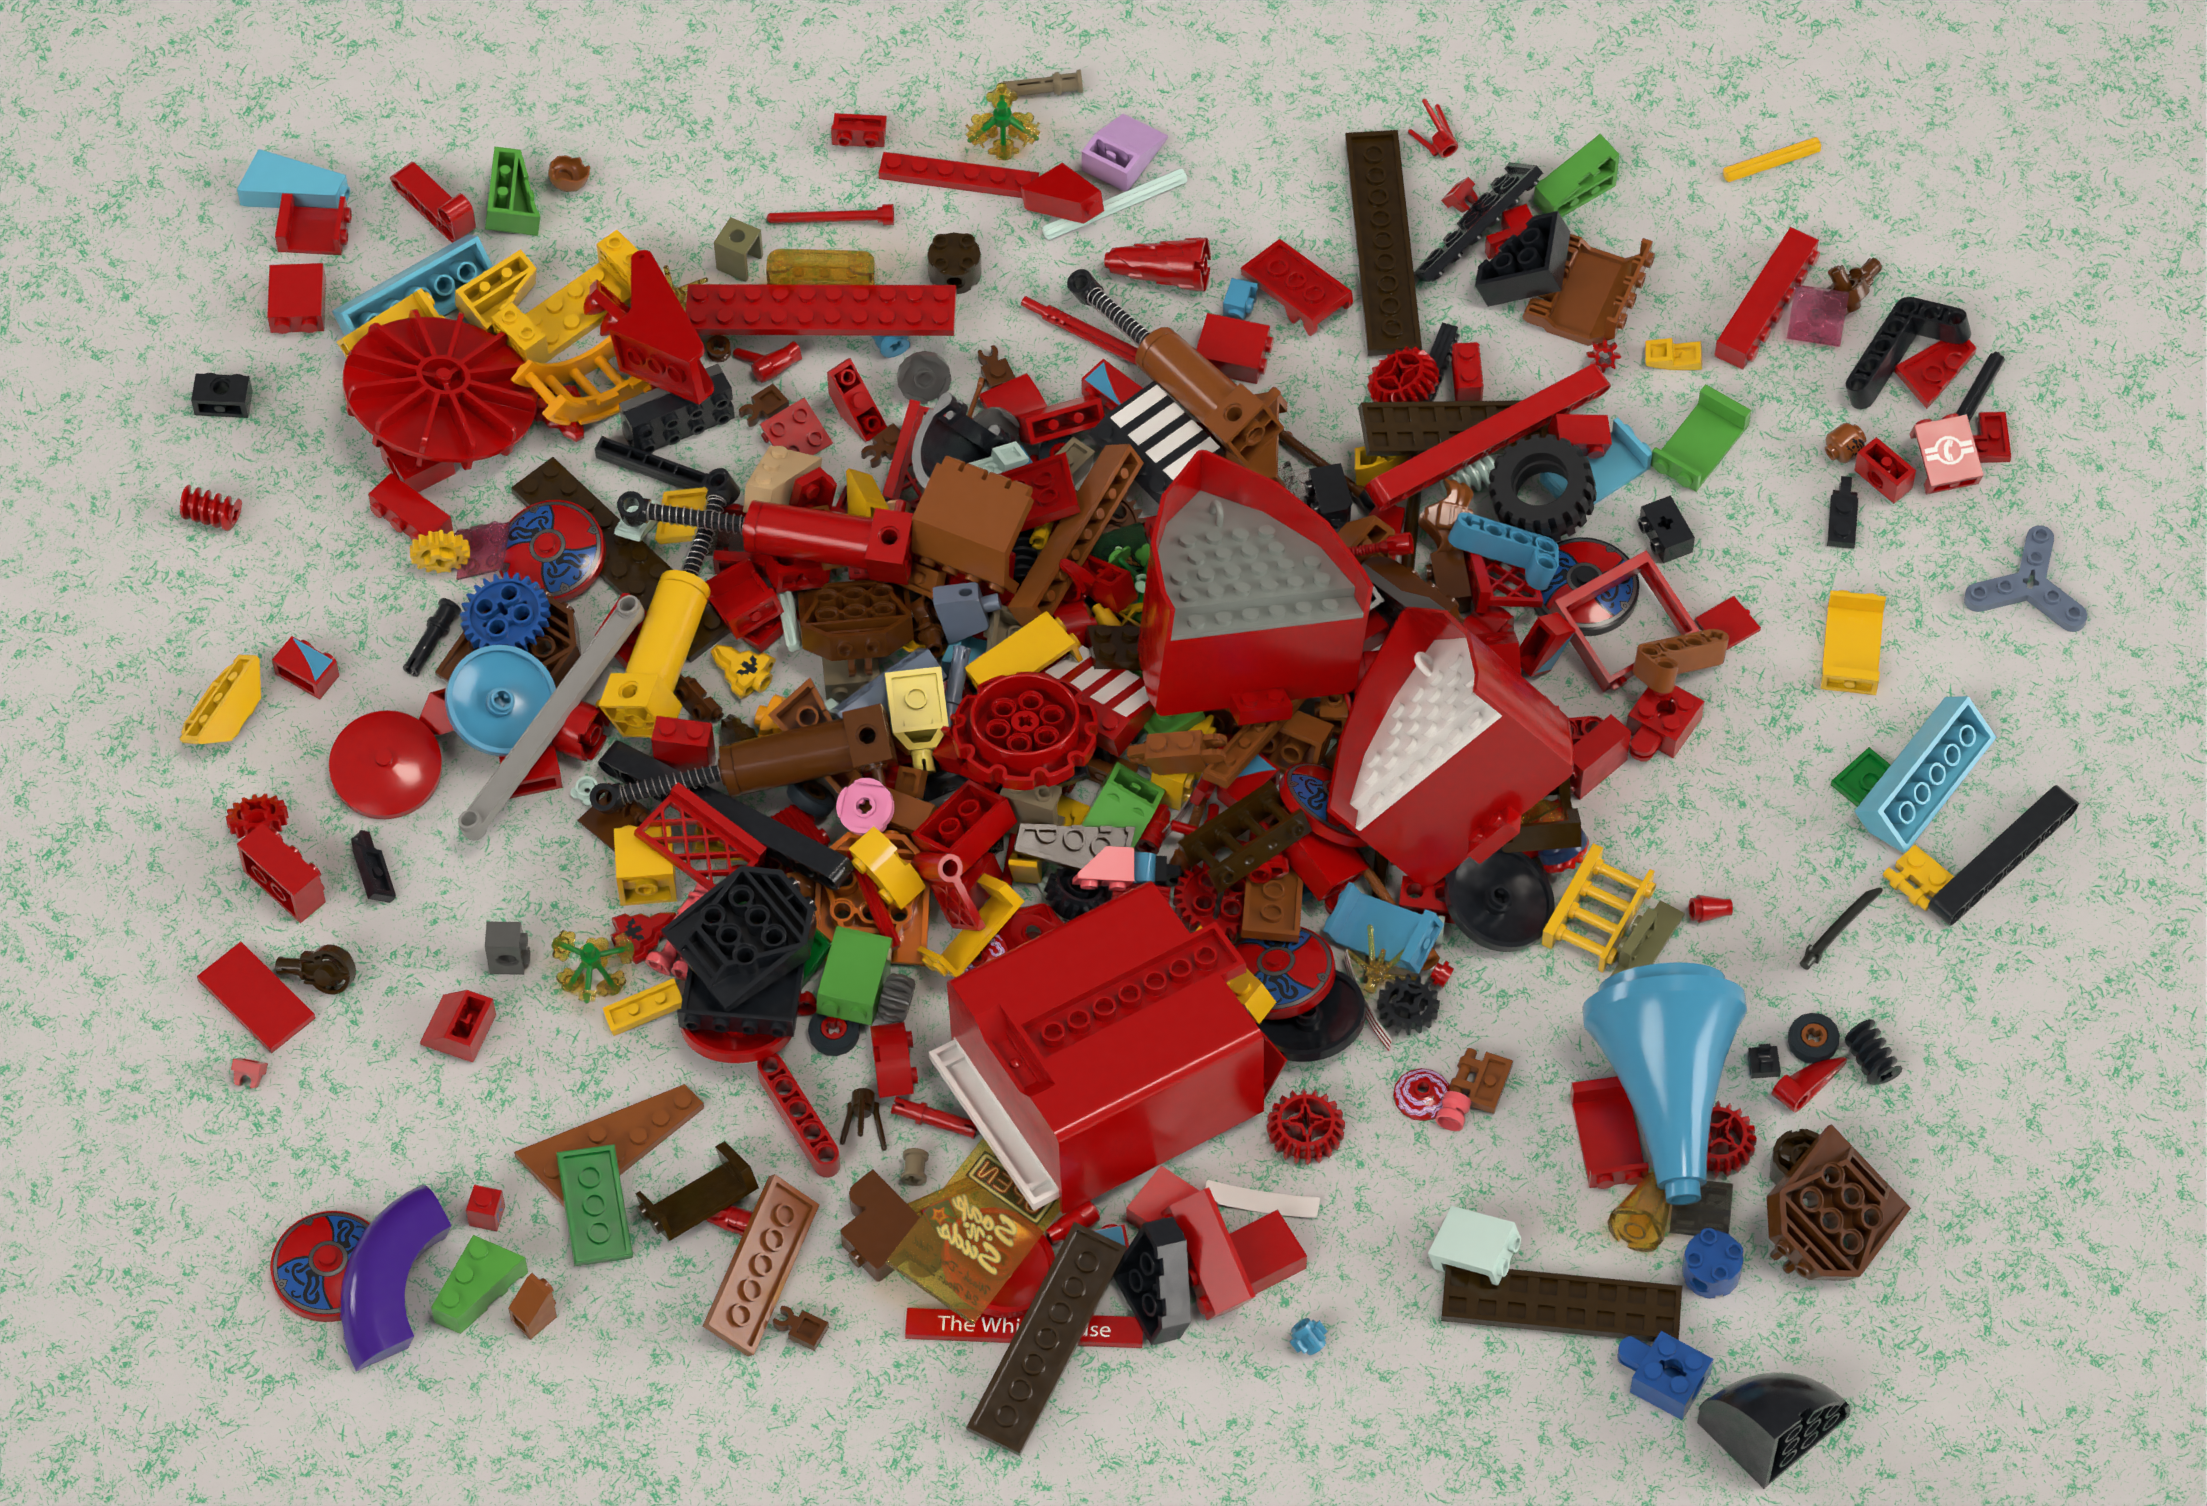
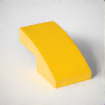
[1645,338,1702,370]

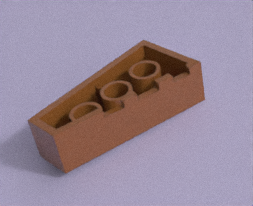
[768,678,863,794]

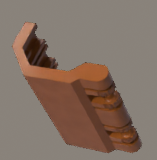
[1522,234,1655,346]

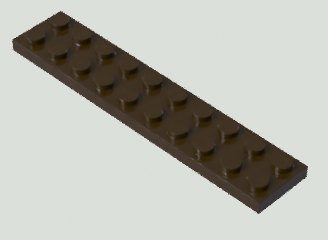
[1345,130,1422,356]
[511,457,731,662]

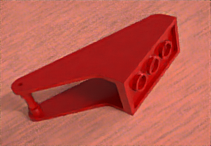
[609,250,714,405]

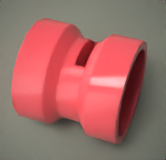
[1435,1091,1472,1131]

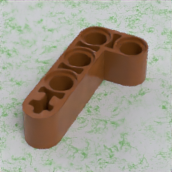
[1633,629,1729,693]

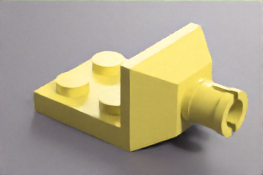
[885,667,949,775]

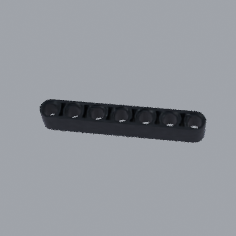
[1928,785,2079,926]

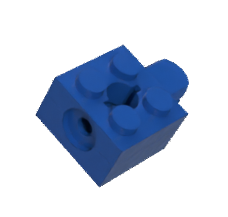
[1617,1331,1714,1420]

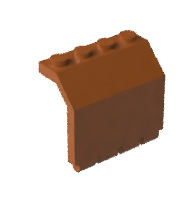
[912,455,1034,595]

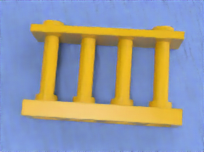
[1541,843,1656,973]

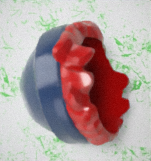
[1538,828,1589,873]

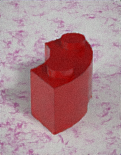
[870,1022,918,1098]

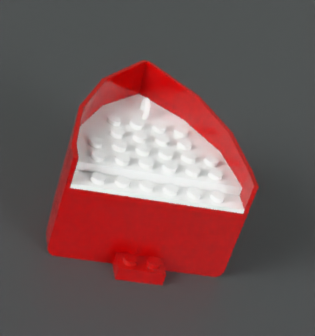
[1327,606,1575,887]

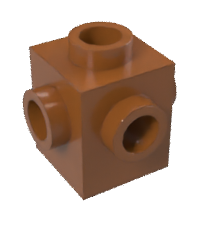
[1314,692,1349,735]

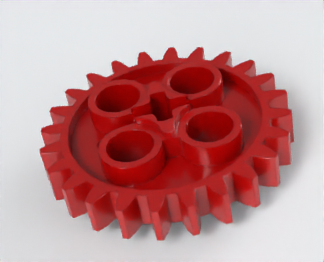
[1173,859,1246,941]

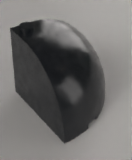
[1697,1372,1850,1489]

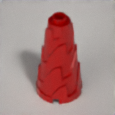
[1104,237,1211,292]

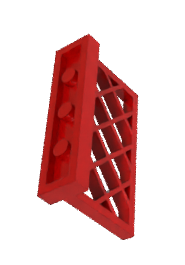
[882,399,973,511]
[1463,550,1543,613]
[634,782,767,891]

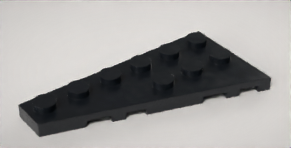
[1414,162,1543,282]

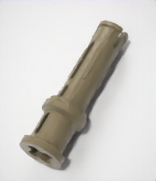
[1003,69,1083,98]

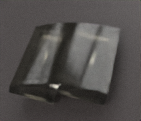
[1669,1181,1733,1236]

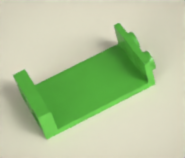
[1651,384,1751,492]

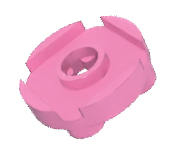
[836,778,894,836]

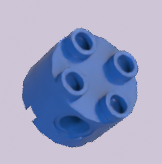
[1682,1228,1743,1299]

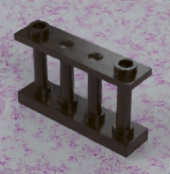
[1177,780,1312,893]

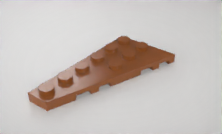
[514,1084,704,1208]

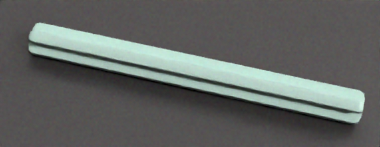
[1042,168,1187,240]

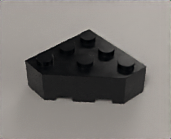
[1475,211,1570,307]
[1114,1216,1191,1345]

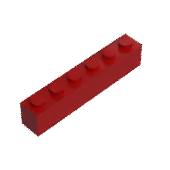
[1715,227,1820,370]

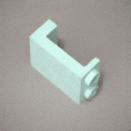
[1428,1206,1521,1285]

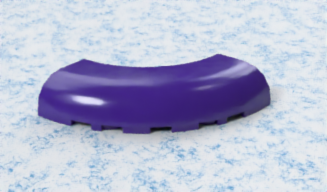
[340,1184,452,1372]

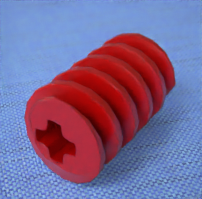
[180,485,242,531]

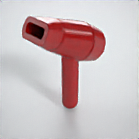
[733,341,802,383]
[1045,1201,1100,1246]

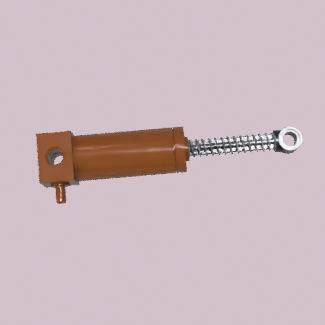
[1067,269,1285,467]

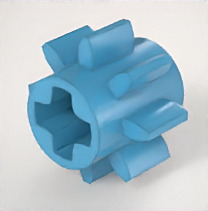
[1289,1318,1328,1355]

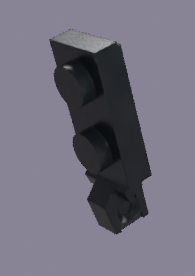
[1827,476,1859,549]
[351,830,396,903]

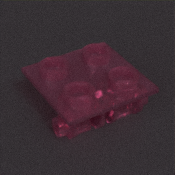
[454,521,511,580]

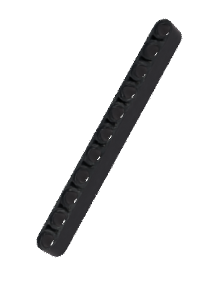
[598,740,855,891]

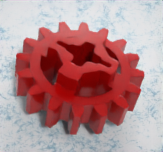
[226,794,289,839]

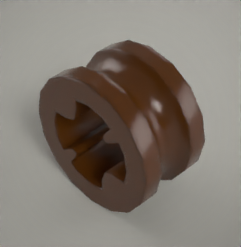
[706,335,731,362]

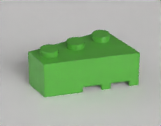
[1533,133,1620,217]
[485,146,541,236]
[431,1235,528,1334]

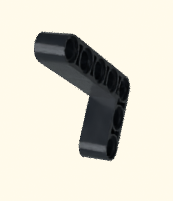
[1845,297,1971,409]

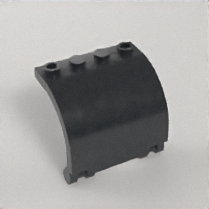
[912,392,1015,489]

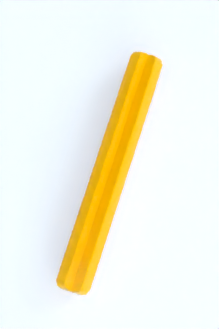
[1723,137,1822,182]

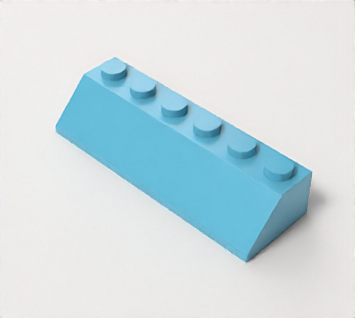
[332,234,493,336]
[1854,696,1997,853]

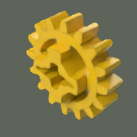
[410,530,470,574]

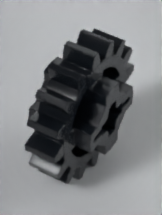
[1377,974,1440,1035]

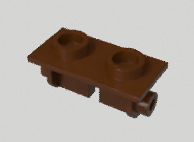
[674,674,724,723]

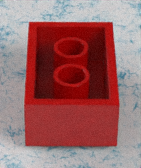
[911,779,1017,877]
[237,823,326,923]

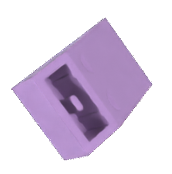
[1082,114,1168,192]

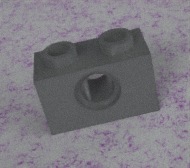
[485,921,531,975]

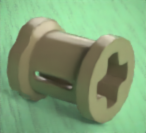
[901,1148,929,1186]

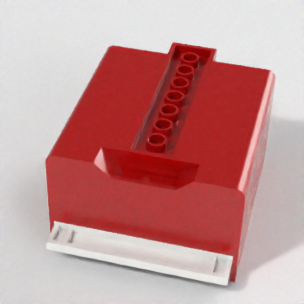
[929,881,1264,1214]

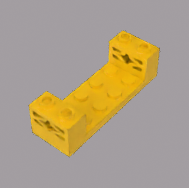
[491,230,639,363]

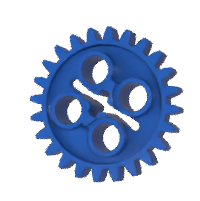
[460,572,551,652]

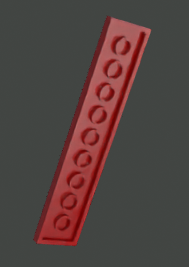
[686,284,957,336]

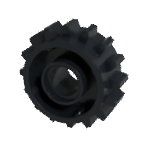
[1044,867,1107,920]

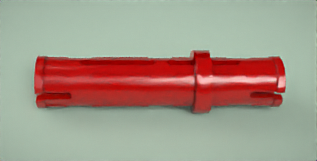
[891,1096,978,1139]

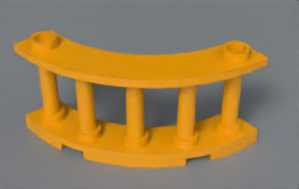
[511,335,651,425]

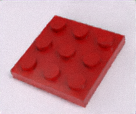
[999,452,1081,532]

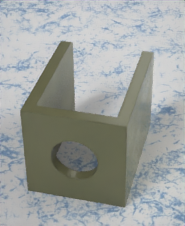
[714,217,763,282]

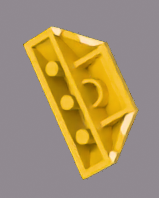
[180,654,261,744]

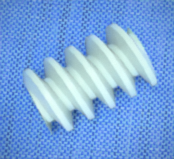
[1440,455,1495,496]

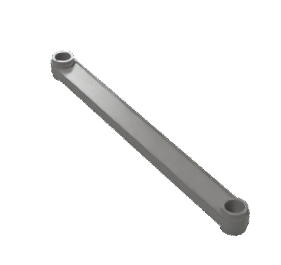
[458,595,645,841]

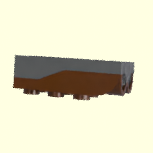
[1361,554,1465,625]

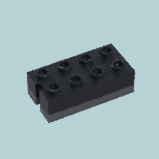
[619,364,735,454]

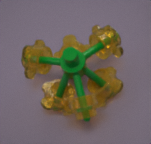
[965,82,1041,160]

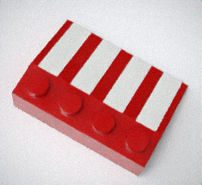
[1039,645,1155,758]

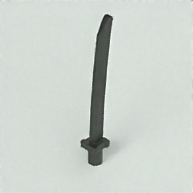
[1800,887,1883,970]

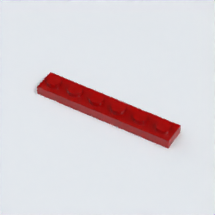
[878,152,1039,198]

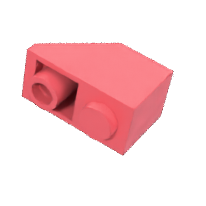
[1072,846,1134,891]

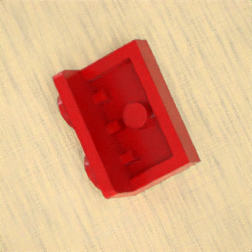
[831,113,887,148]

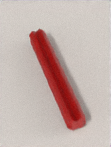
[847,850,901,951]

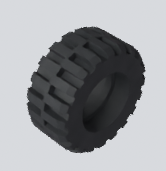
[1488,434,1597,542]

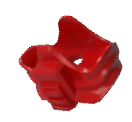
[998,903,1064,950]

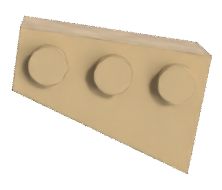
[743,445,822,513]

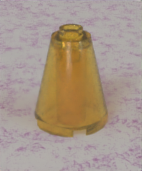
[1607,1171,1670,1252]

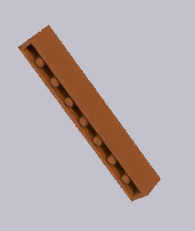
[1007,444,1144,626]

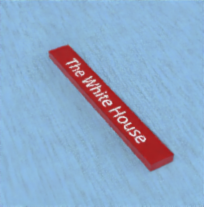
[905,1308,1143,1348]

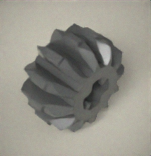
[877,973,916,1023]

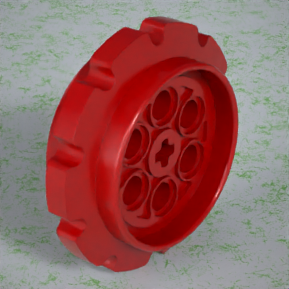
[953,672,1098,790]

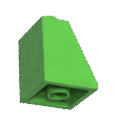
[816,926,892,1026]

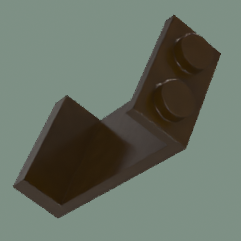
[635,1141,759,1241]

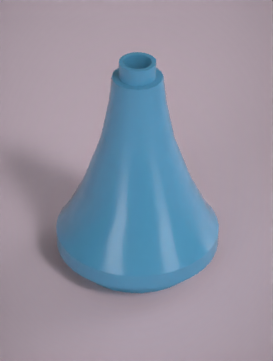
[1582,962,1747,1205]

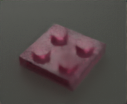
[1787,284,1849,347]

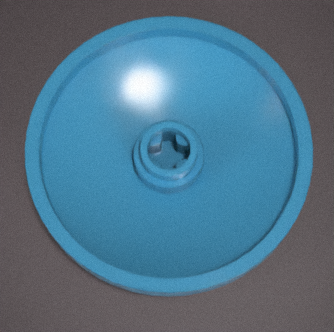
[445,645,556,756]

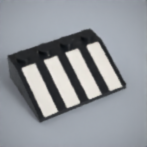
[1089,381,1225,504]

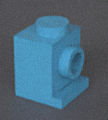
[1223,278,1258,320]

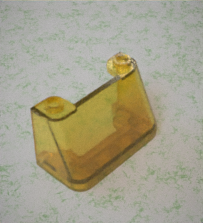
[766,249,879,285]

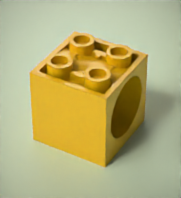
[614,825,677,906]

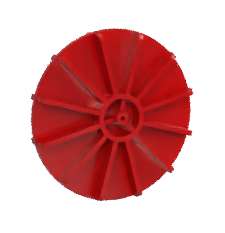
[342,309,538,470]

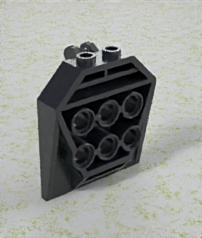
[661,866,817,1013]

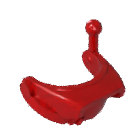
[1059,559,1096,603]

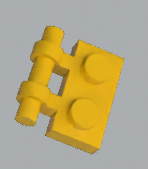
[1883,845,1954,911]

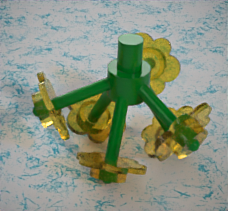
[551,930,634,1004]

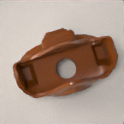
[1418,478,1474,553]

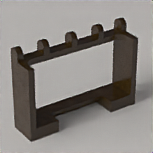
[1501,777,1582,853]

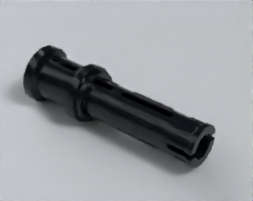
[403,598,462,677]

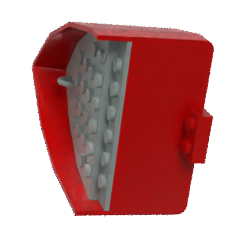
[1138,450,1374,726]

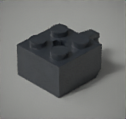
[1304,463,1352,533]

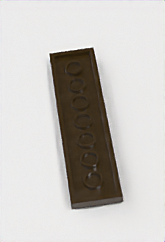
[966,1222,1127,1456]

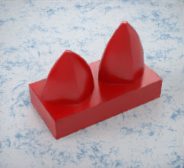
[583,279,631,336]

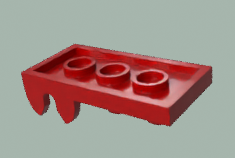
[1240,239,1353,336]

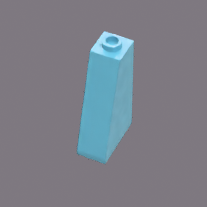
[237,149,350,209]

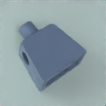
[933,582,1002,644]

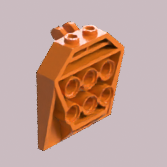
[815,830,931,966]

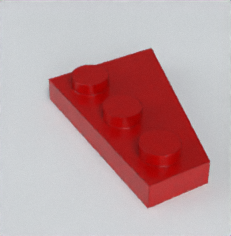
[1894,340,1977,409]

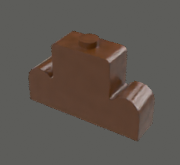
[840,1169,943,1282]

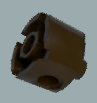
[927,232,982,294]
[1770,1129,1828,1199]

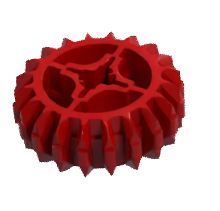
[1367,346,1440,402]
[1266,1088,1345,1165]
[1707,1100,1757,1178]

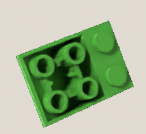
[1081,762,1166,848]

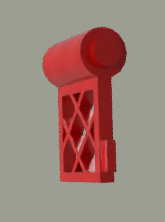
[911,852,986,931]

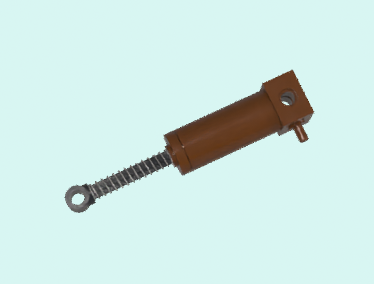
[590,703,899,814]

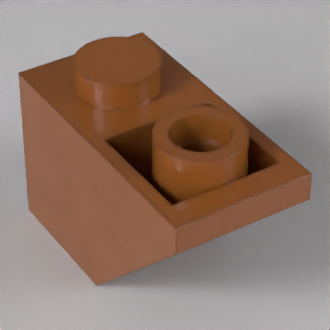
[508,1273,557,1340]

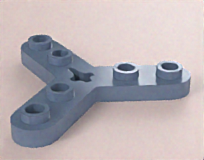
[1964,525,2088,632]

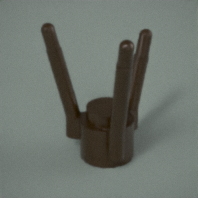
[840,1088,887,1151]

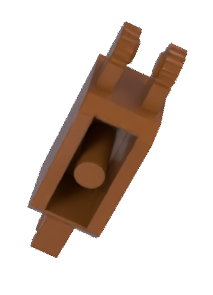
[1127,730,1227,775]

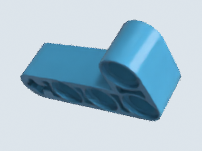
[1448,512,1559,590]

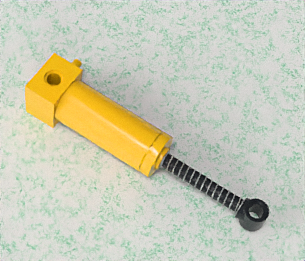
[596,468,740,738]

